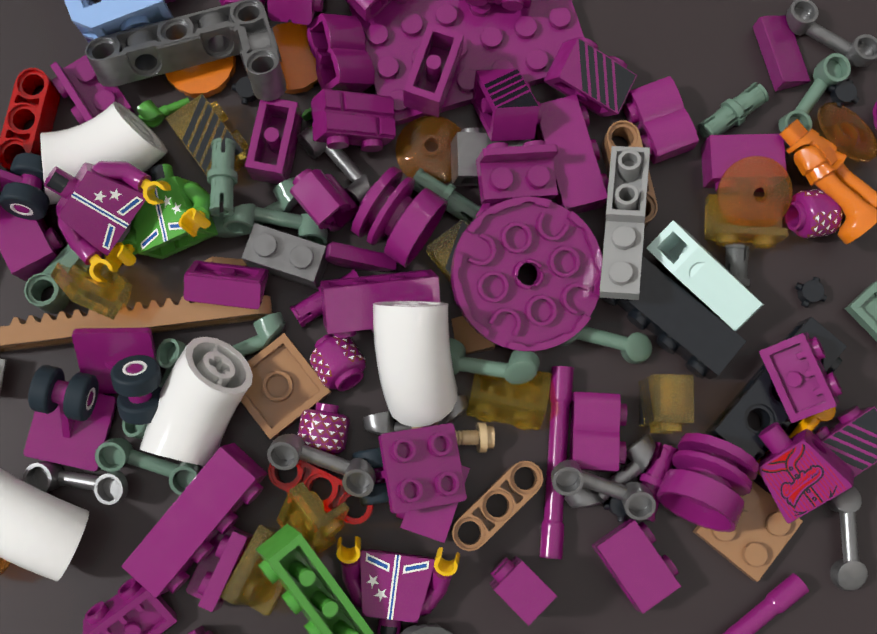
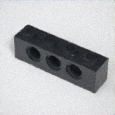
[705,317,847,461]

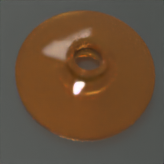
[817,102,877,163]
[395,115,461,184]
[717,156,793,231]

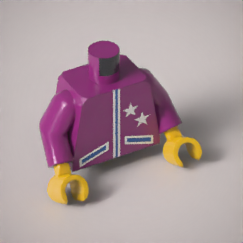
[44,161,171,283]
[336,536,460,634]

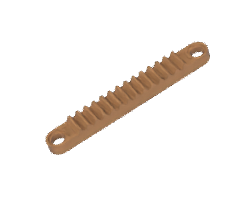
[0,295,272,352]

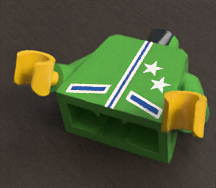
[104,164,218,269]

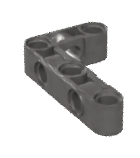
[85,0,286,101]

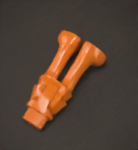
[779,119,877,244]

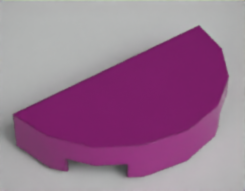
[326,242,396,271]

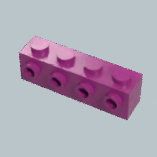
[121,443,268,599]

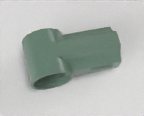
[24,244,90,314]

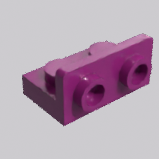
[50,55,135,124]
[476,140,558,204]
[759,331,843,423]
[186,526,255,613]
[82,578,177,634]

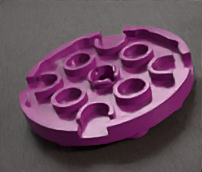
[451,197,603,351]

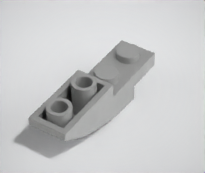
[600,146,650,300]

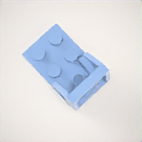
[64,0,174,43]

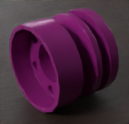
[351,166,448,268]
[656,433,759,532]

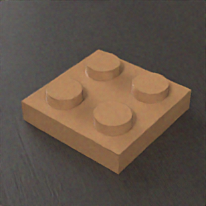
[241,333,332,440]
[693,481,803,582]

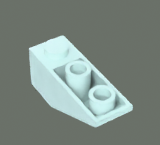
[647,221,764,332]

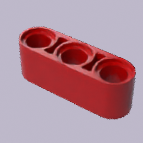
[0,68,61,172]
[268,459,375,525]

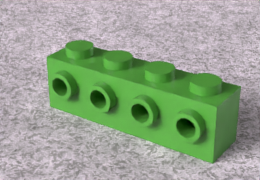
[255,524,374,634]

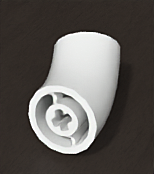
[40,102,168,205]
[373,301,458,427]
[140,337,253,466]
[0,468,89,581]

